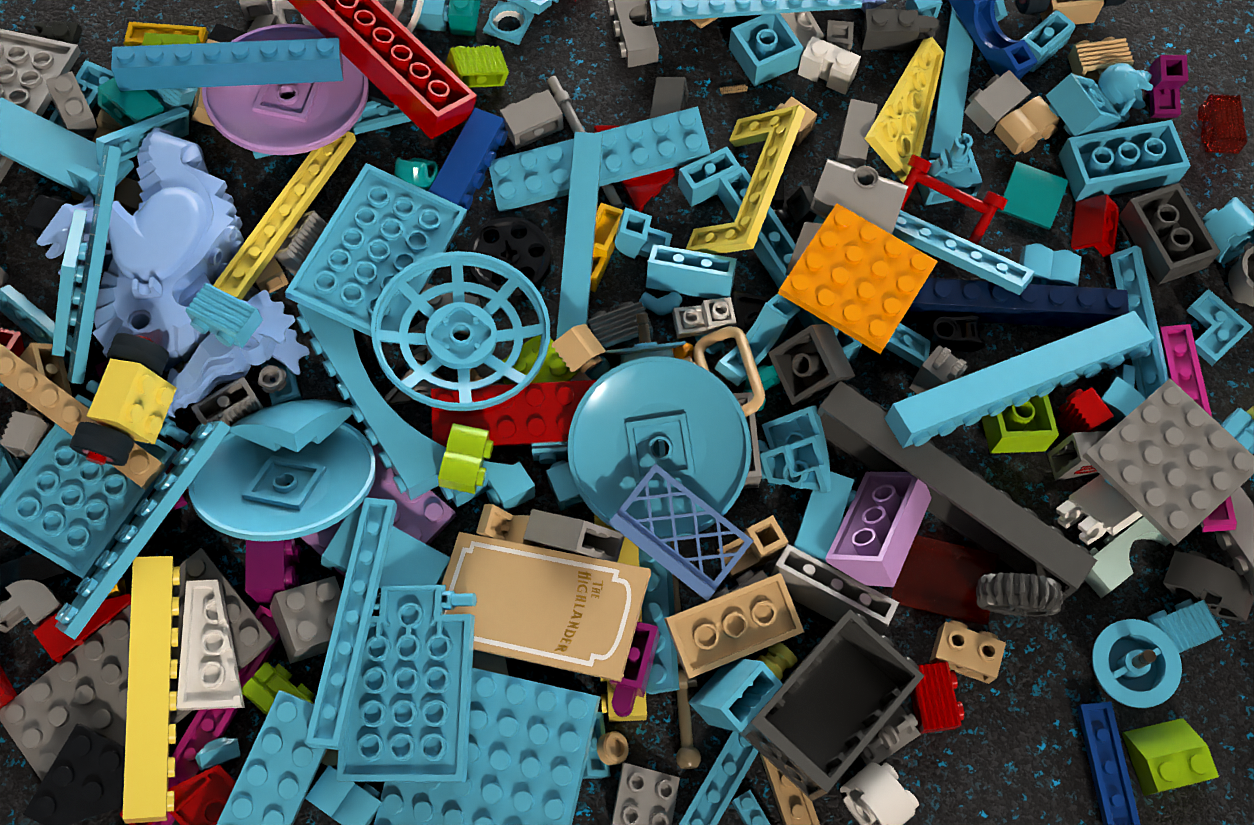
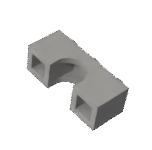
[607,0,659,68]

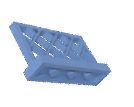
[608,463,754,601]

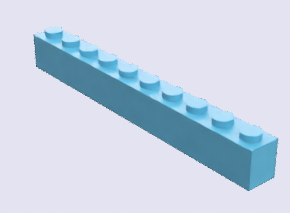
[884,311,1154,448]

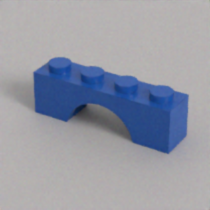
[949,0,1038,79]

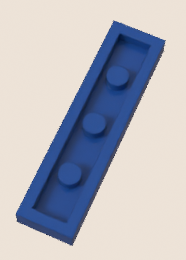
[1077,701,1141,825]

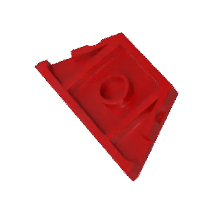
[594,125,676,212]

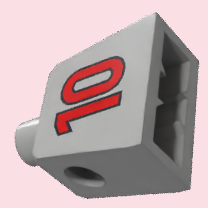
[1047,431,1109,481]

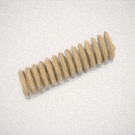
[720,84,748,95]

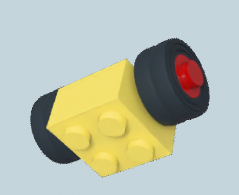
[70,333,177,466]

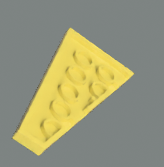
[864,37,945,183]

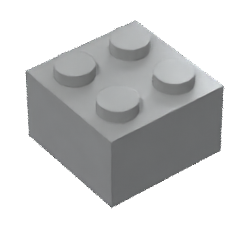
[270,576,341,664]

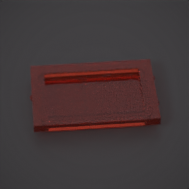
[891,535,999,625]

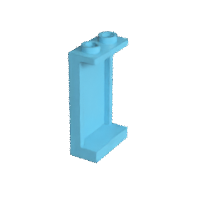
[321,507,450,592]

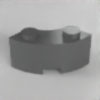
[1163,551,1254,622]

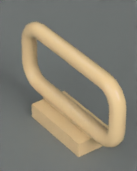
[683,326,765,417]

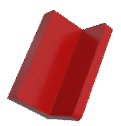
[1071,194,1120,257]

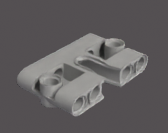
[785,159,908,275]

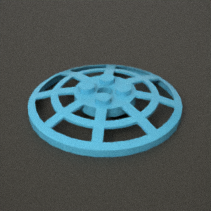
[371,251,550,411]

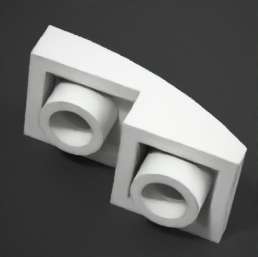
[672,297,736,338]

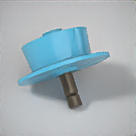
[605,313,686,365]

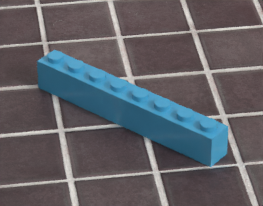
[111,38,343,91]

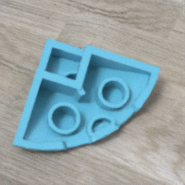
[230,399,352,452]

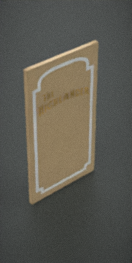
[442,532,651,682]

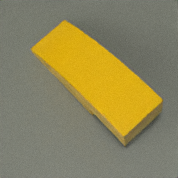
[590,203,624,292]

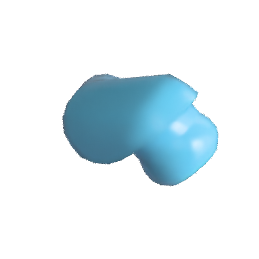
[639,292,682,316]

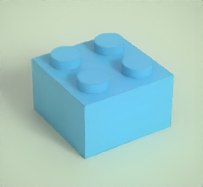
[729,13,803,87]
[1045,73,1123,137]

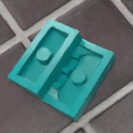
[997,161,1069,230]

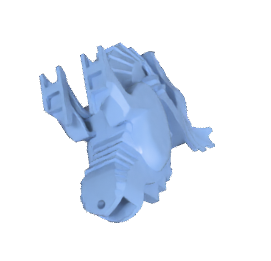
[36,127,310,417]

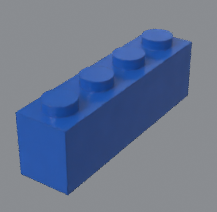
[428,108,508,211]

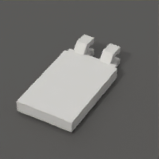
[1056,474,1143,545]

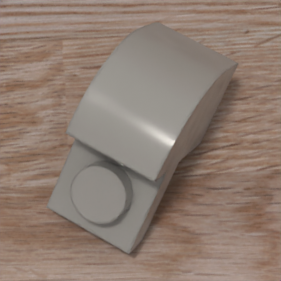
[0,580,66,633]

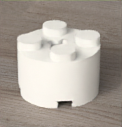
[840,762,919,825]

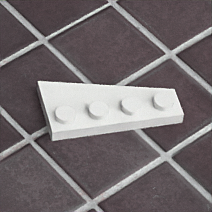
[176,580,245,710]

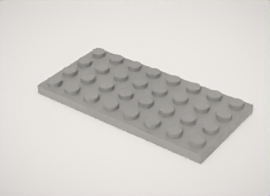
[0,548,276,781]

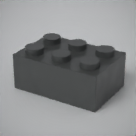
[1119,183,1220,285]

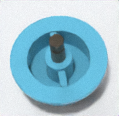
[1092,619,1182,708]

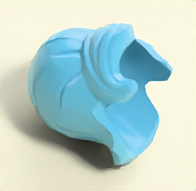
[1097,63,1153,122]

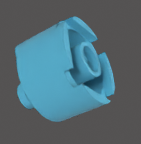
[1202,197,1254,264]

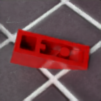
[33,594,131,663]

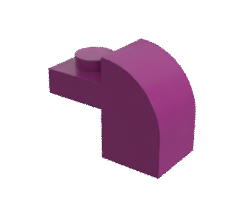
[1145,55,1188,118]

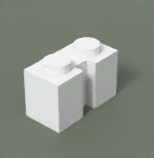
[798,36,861,94]

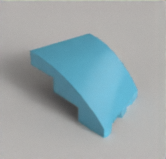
[760,405,831,493]

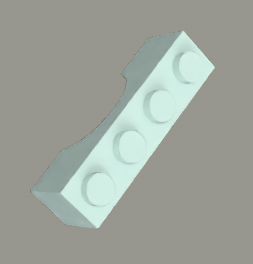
[1085,516,1171,598]

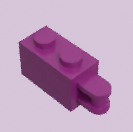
[609,622,660,717]

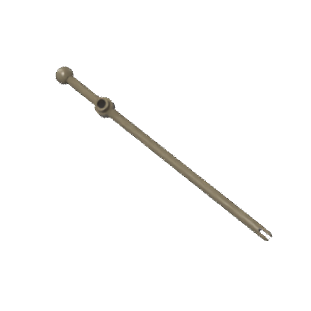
[664,440,701,769]

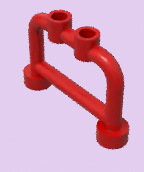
[900,154,1008,245]

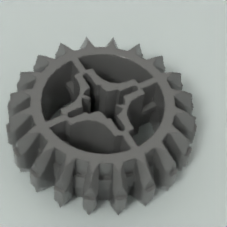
[975,572,1063,617]

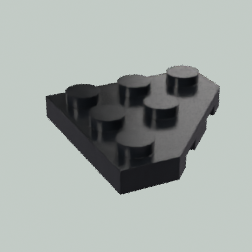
[23,723,125,825]

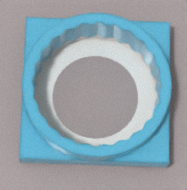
[483,0,534,45]

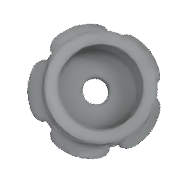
[258,365,287,393]

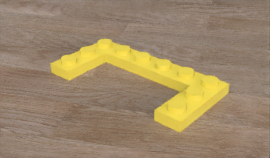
[685,105,806,255]

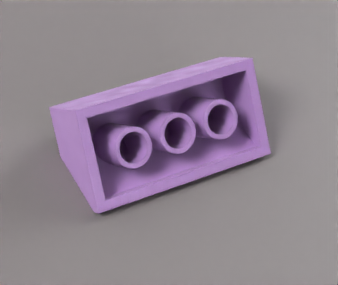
[825,472,932,587]

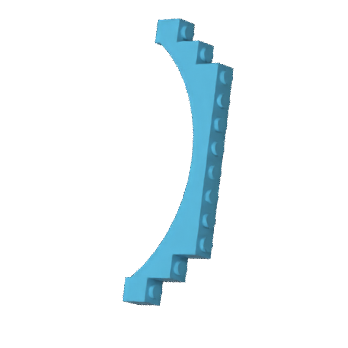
[296,304,535,512]

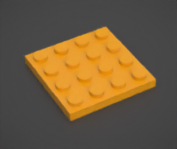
[778,203,938,354]

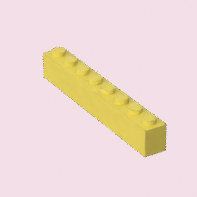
[123,556,180,824]

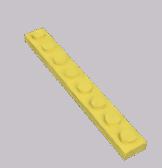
[213,131,356,300]

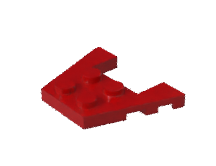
[119,764,236,825]

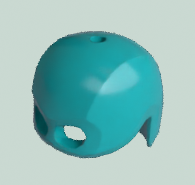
[394,157,439,191]

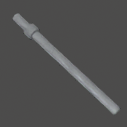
[547,76,623,209]

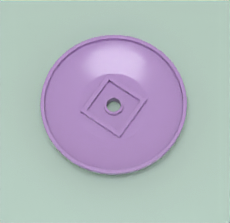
[202,24,369,155]

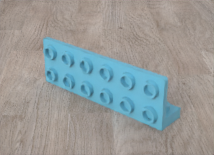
[0,97,134,201]

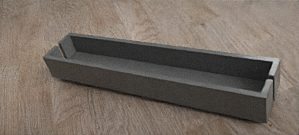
[817,380,1098,601]

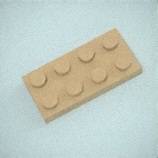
[664,573,804,679]

